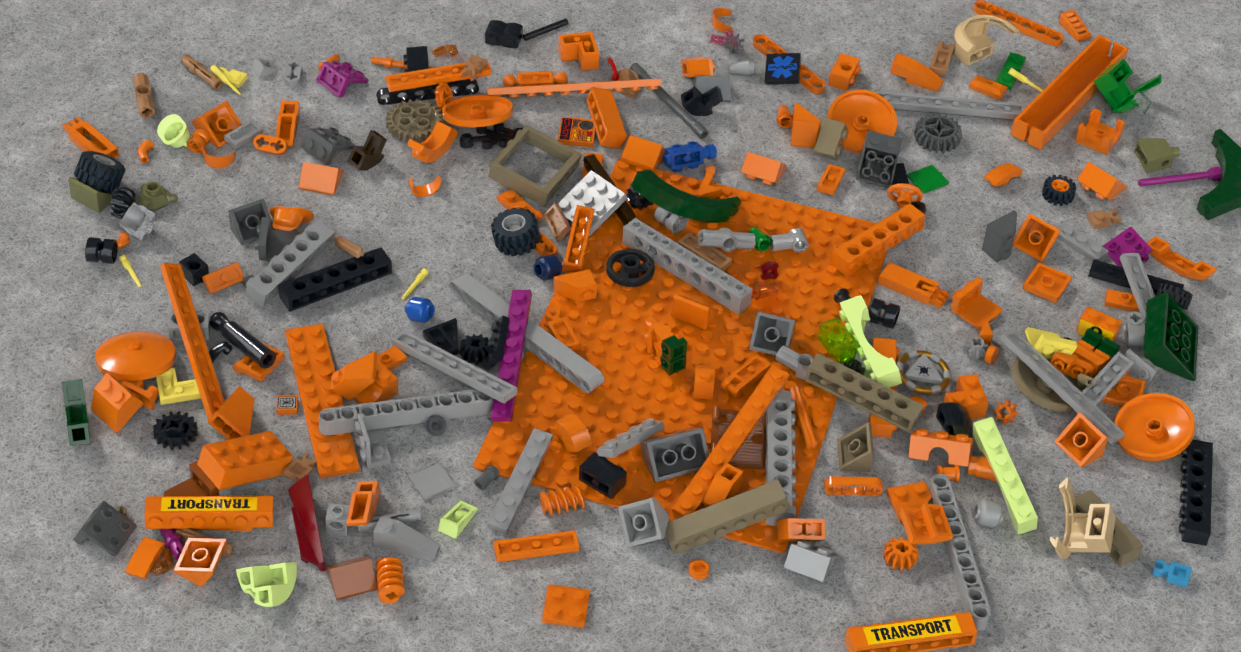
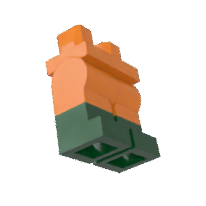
[644,318,687,376]
[1072,328,1120,378]

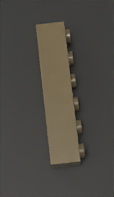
[665,479,790,554]

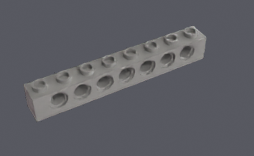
[622,218,753,315]
[766,390,796,526]

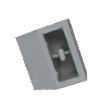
[783,540,837,582]

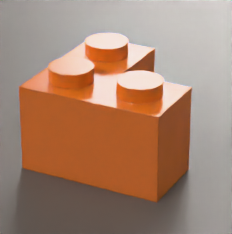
[558,32,599,71]
[943,374,989,419]

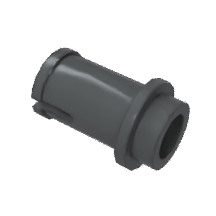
[474,465,499,490]

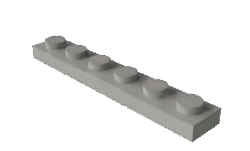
[487,428,553,533]

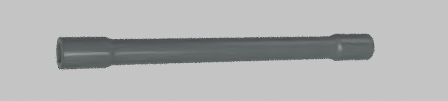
[630,63,709,139]

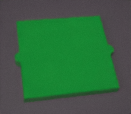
[907,165,949,194]

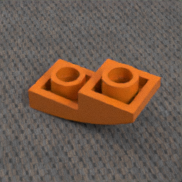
[984,163,1023,187]
[1049,352,1092,380]
[125,537,165,580]

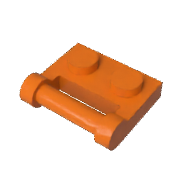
[233,341,285,382]

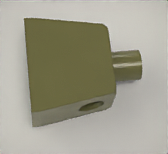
[1134,138,1180,173]

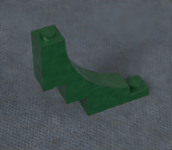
[1196,129,1241,220]

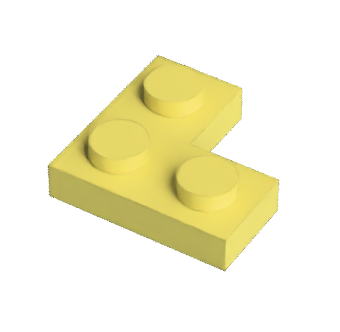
[156,368,201,405]

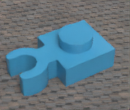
[1152,559,1192,588]

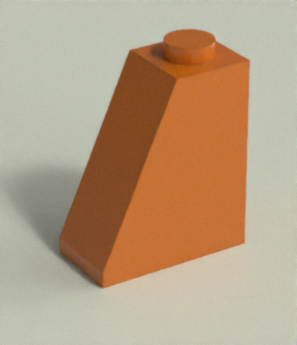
[208,386,255,440]

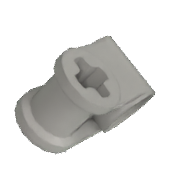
[1123,311,1145,347]

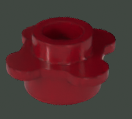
[760,262,779,280]

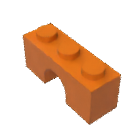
[908,428,973,467]

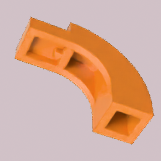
[407,121,459,163]

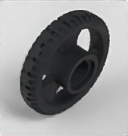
[606,249,655,287]

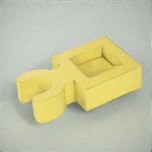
[214,67,248,88]

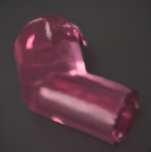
[711,30,734,44]

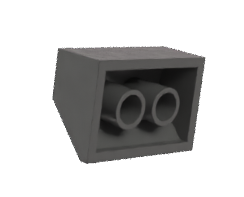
[640,427,709,482]

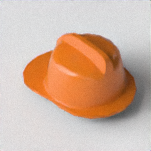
[270,206,314,231]

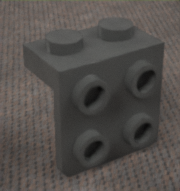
[302,127,355,165]
[255,217,300,261]

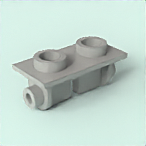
[1124,348,1160,386]

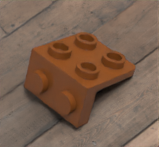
[164,461,220,496]

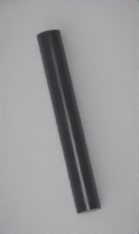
[522,18,568,41]

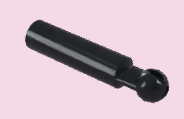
[209,312,276,368]

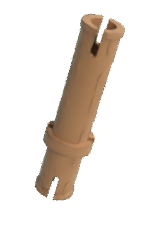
[181,54,223,90]

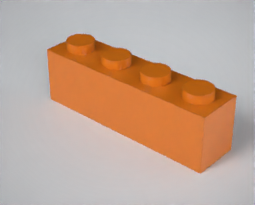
[586,87,627,149]

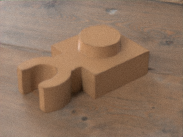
[462,55,487,81]
[1087,210,1121,229]
[283,452,317,482]

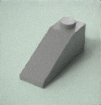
[373,516,440,562]

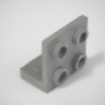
[354,413,391,468]

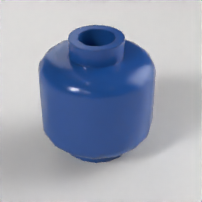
[405,297,435,323]

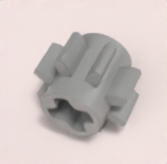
[963,337,988,360]

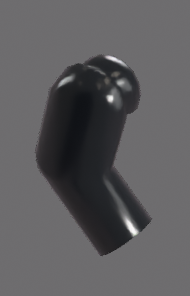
[209,341,233,364]

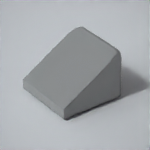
[251,58,277,78]

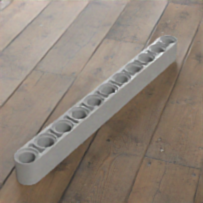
[449,273,605,393]

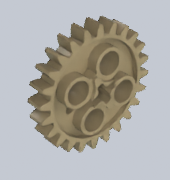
[386,99,443,143]

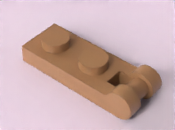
[929,41,955,76]

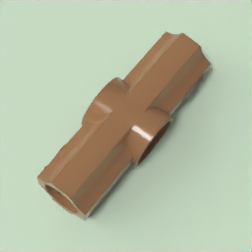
[133,73,155,119]

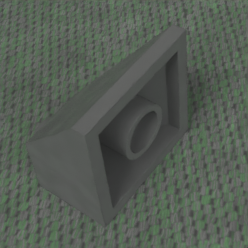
[749,311,797,355]

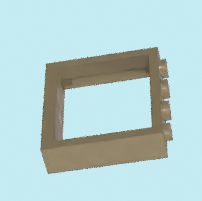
[488,125,582,206]

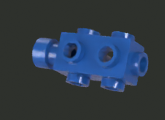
[663,141,717,172]

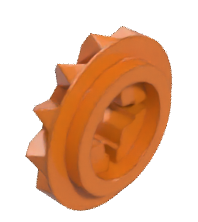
[434,83,453,110]

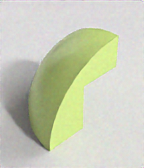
[236,562,297,607]

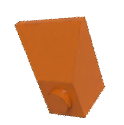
[191,100,242,148]
[1012,213,1061,262]
[331,351,378,401]

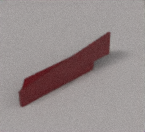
[288,475,325,571]

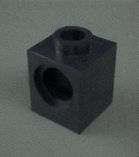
[179,253,209,286]

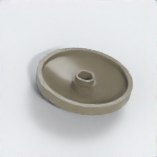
[1011,356,1084,412]

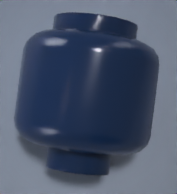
[534,255,562,280]

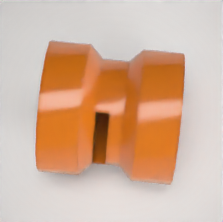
[187,129,210,154]

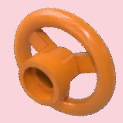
[887,183,923,208]

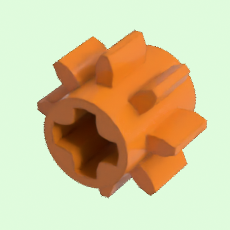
[993,400,1020,424]

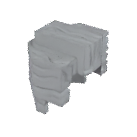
[119,202,156,240]

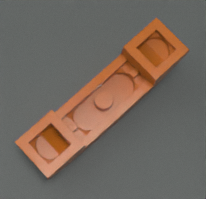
[1147,236,1217,280]

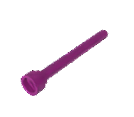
[1138,166,1222,186]

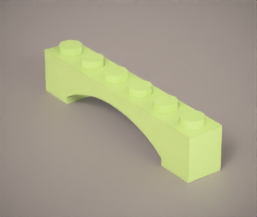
[839,295,902,388]
[973,417,1038,534]

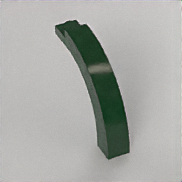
[631,169,742,223]

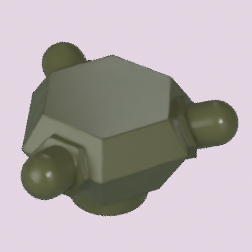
[139,182,178,211]

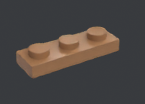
[678,232,732,271]

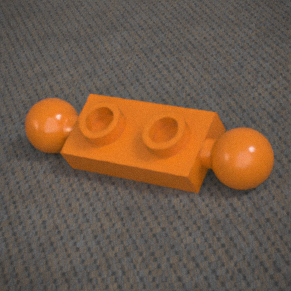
[503,71,568,87]

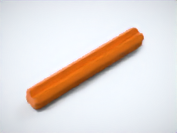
[790,386,818,450]

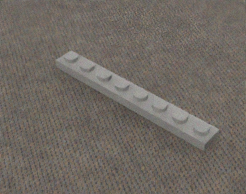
[1000,329,1125,445]
[391,330,518,403]

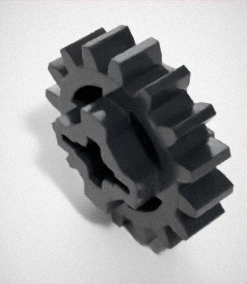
[153,411,198,450]

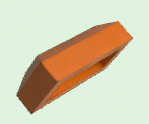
[969,75,1008,100]

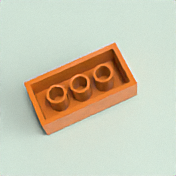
[197,431,293,490]

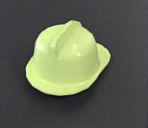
[157,114,190,148]

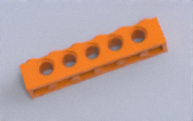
[830,203,926,276]

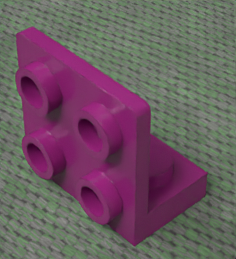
[316,61,369,97]

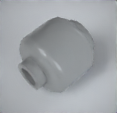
[972,499,1004,528]

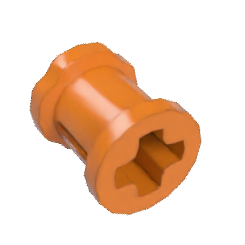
[936,465,960,483]

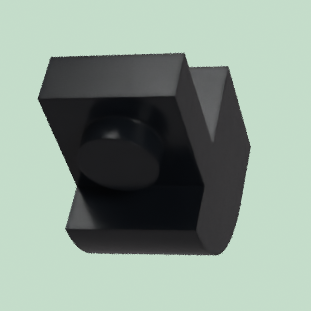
[681,86,723,116]

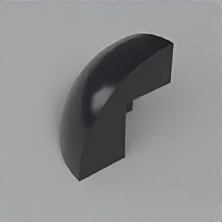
[936,402,973,438]

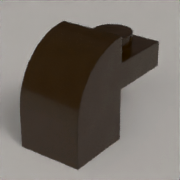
[347,130,387,171]

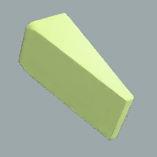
[438,500,478,539]

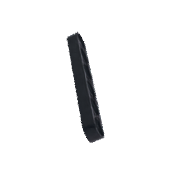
[376,79,479,105]

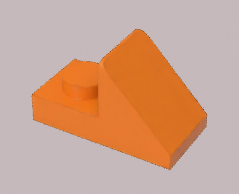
[696,172,722,199]

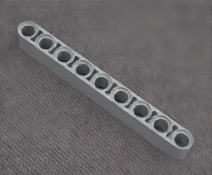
[319,389,494,435]
[929,474,991,631]

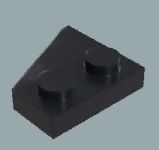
[423,318,458,355]

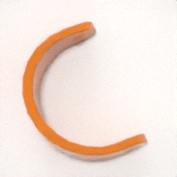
[712,7,733,33]
[203,148,236,168]
[408,175,441,197]

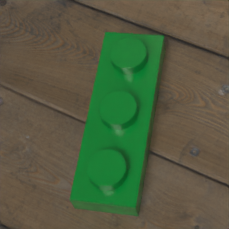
[996,52,1026,91]

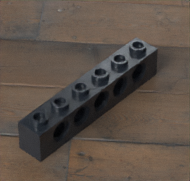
[279,247,392,312]
[1178,439,1213,546]

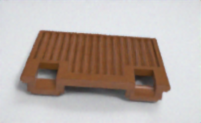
[710,406,766,469]

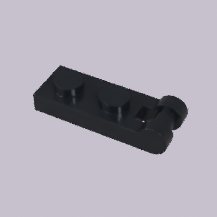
[483,315,510,370]

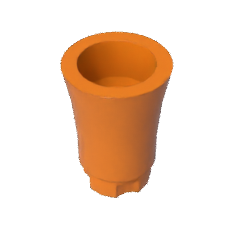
[968,455,998,483]

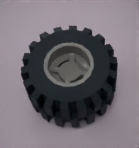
[74,151,126,192]
[491,208,540,256]

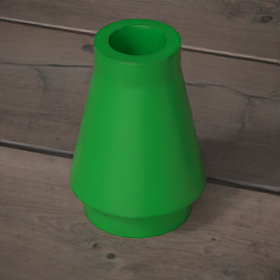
[749,227,771,251]

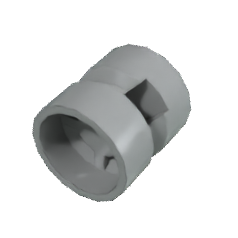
[654,206,689,234]

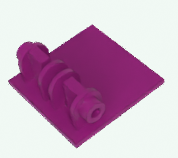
[1102,227,1153,267]

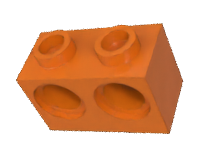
[777,518,826,541]

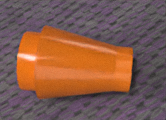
[776,105,793,128]

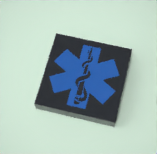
[765,53,801,85]

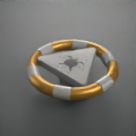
[896,350,951,395]

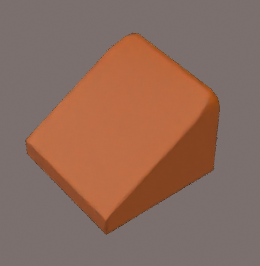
[979,321,993,347]

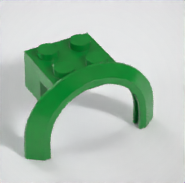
[1094,59,1161,114]

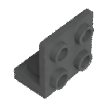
[73,501,137,556]

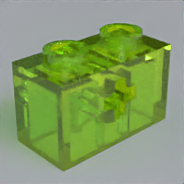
[818,317,858,364]

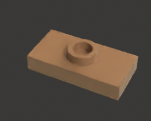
[543,203,571,241]

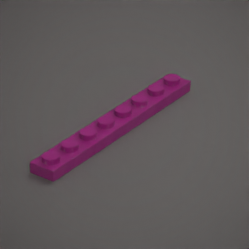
[491,290,532,422]

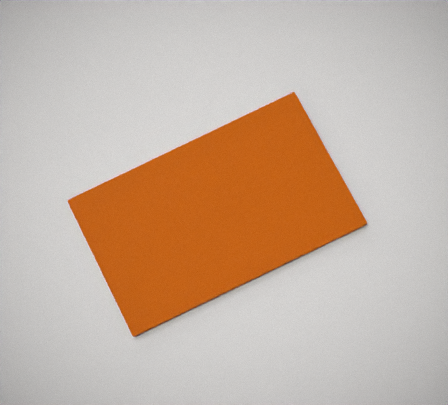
[473,160,888,553]

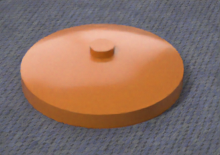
[827,90,897,154]
[442,94,513,127]
[95,331,176,381]
[1114,393,1195,462]

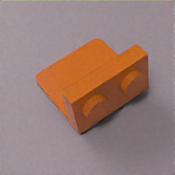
[951,277,1002,329]

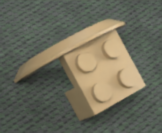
[954,15,1019,66]
[1050,478,1116,560]

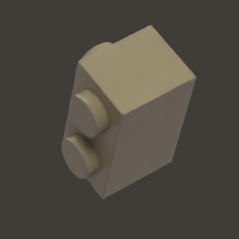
[814,118,849,161]

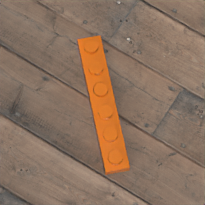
[385,61,491,92]

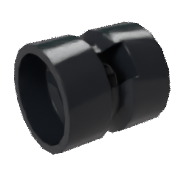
[85,237,118,264]
[868,298,901,329]

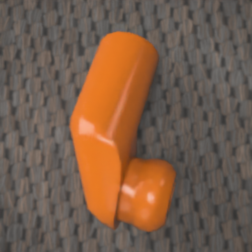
[137,140,154,163]
[117,232,130,250]

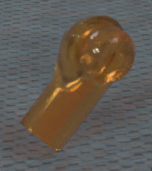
[432,44,459,57]
[152,548,174,576]

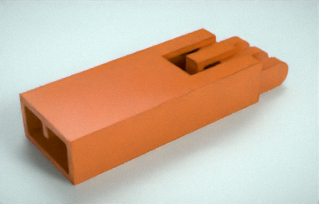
[62,117,119,159]
[878,262,949,308]

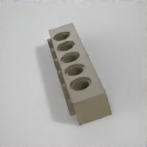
[804,353,924,433]

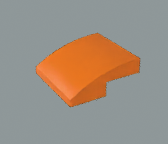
[899,503,953,544]

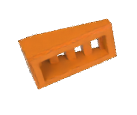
[1059,10,1092,42]

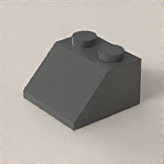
[982,210,1017,263]

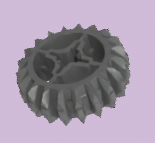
[914,114,962,154]

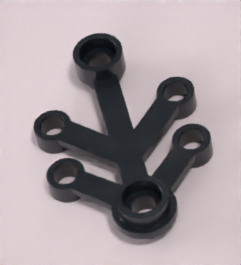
[460,122,525,150]

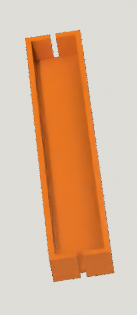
[1011,35,1129,150]

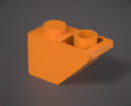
[681,56,715,78]
[702,463,743,507]

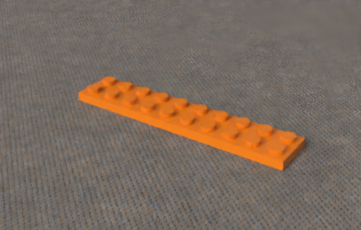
[285,324,360,479]

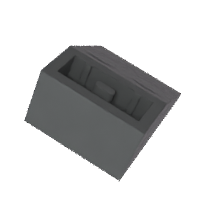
[856,130,902,188]

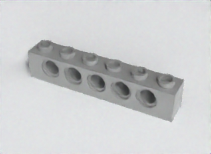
[245,219,335,307]

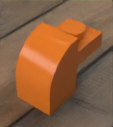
[549,413,593,453]

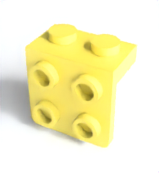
[1025,327,1078,359]

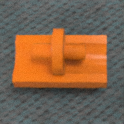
[122,380,159,410]

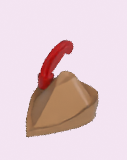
[607,58,639,100]

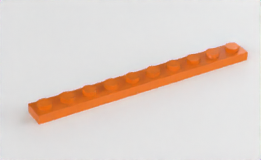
[487,78,662,98]
[160,262,225,420]
[672,365,789,517]

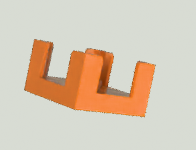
[1075,108,1126,155]

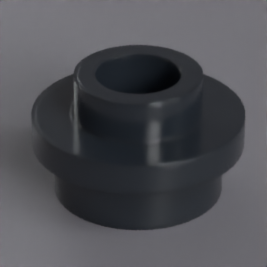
[425,416,446,436]

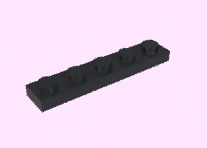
[1088,259,1184,295]

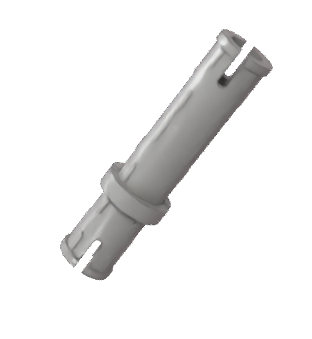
[358,508,421,533]

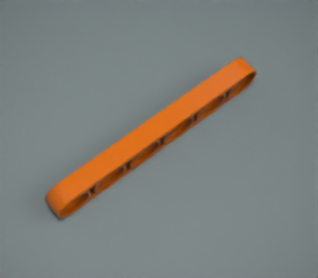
[973,0,1064,46]
[753,34,825,94]

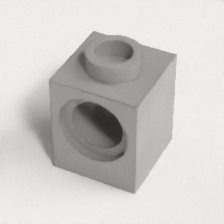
[325,503,350,536]

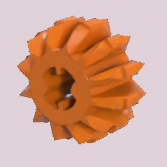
[883,536,919,572]

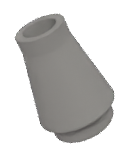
[730,59,755,76]

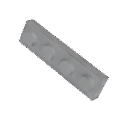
[1119,253,1155,321]
[1082,352,1134,406]
[597,418,664,458]

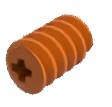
[539,485,585,516]
[376,557,405,604]

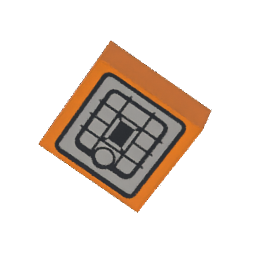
[277,395,298,415]

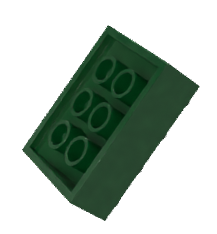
[1142,292,1199,381]

